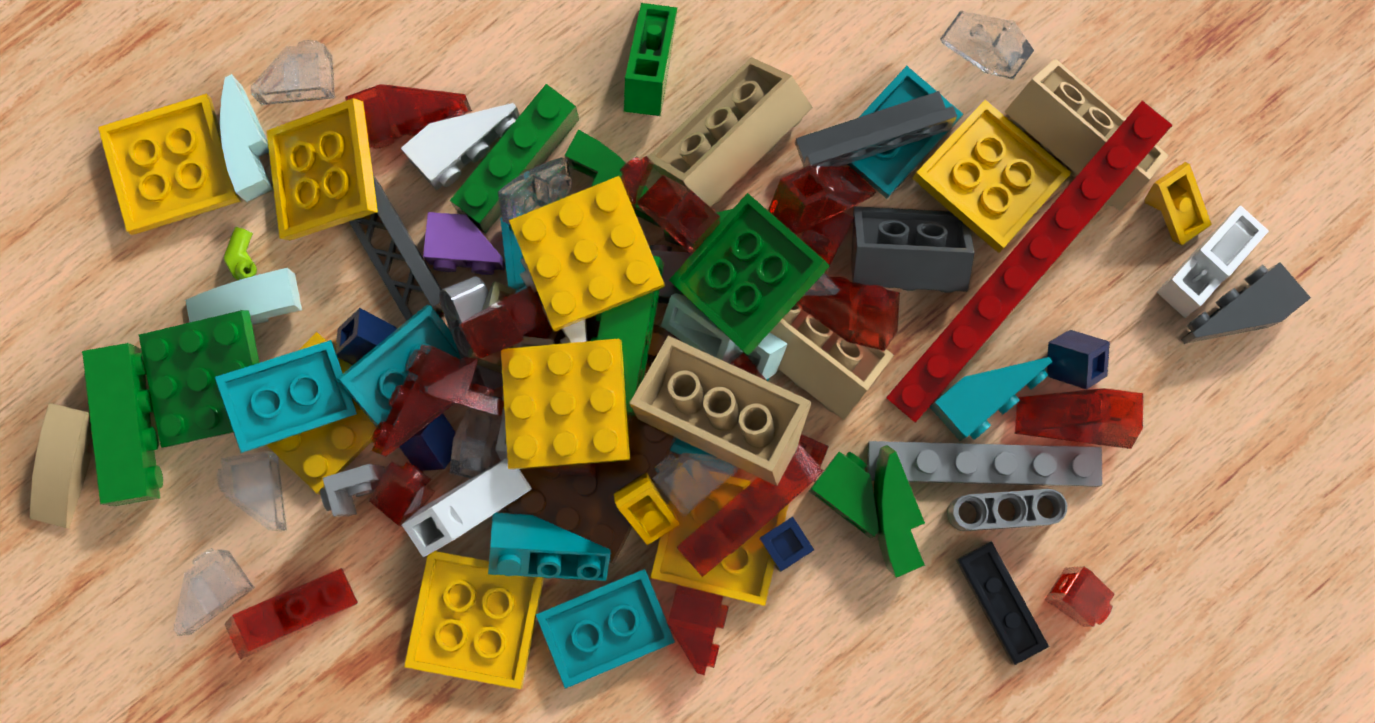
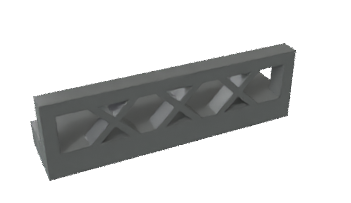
[795,91,957,177]
[349,175,443,321]

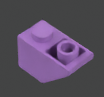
[423,212,505,275]

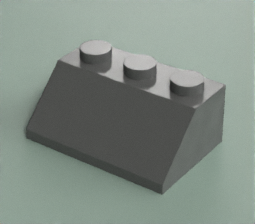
[851,207,975,293]

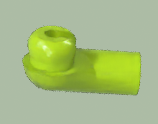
[224,227,257,280]

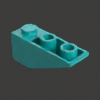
[930,357,1053,441]
[488,513,611,581]

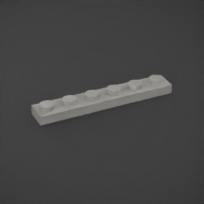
[867,441,1102,487]

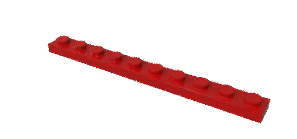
[886,100,1173,423]

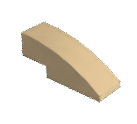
[30,403,92,528]

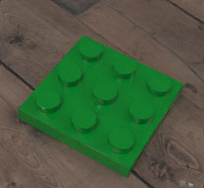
[669,193,830,355]
[139,310,260,448]

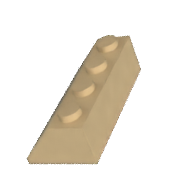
[646,57,813,211]
[1004,59,1169,211]
[770,290,894,420]
[629,336,811,486]

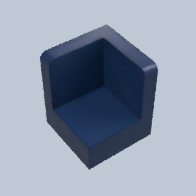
[335,308,397,365]
[1047,330,1110,390]
[393,409,462,471]
[759,517,814,572]

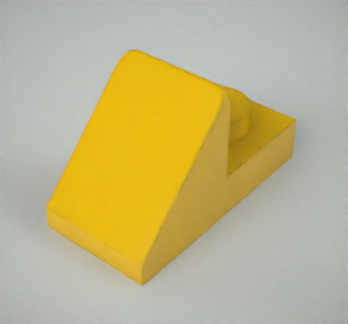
[1144,162,1212,246]
[614,473,680,545]

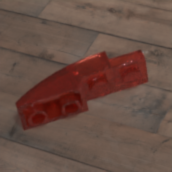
[677,443,824,577]

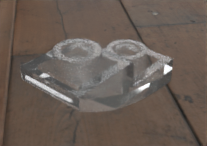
[498,157,572,224]

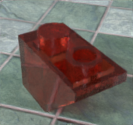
[637,175,720,254]
[369,461,436,527]
[668,585,729,675]

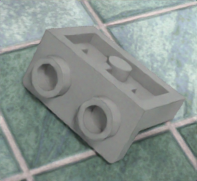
[320,464,388,517]

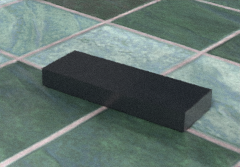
[956,541,1049,665]

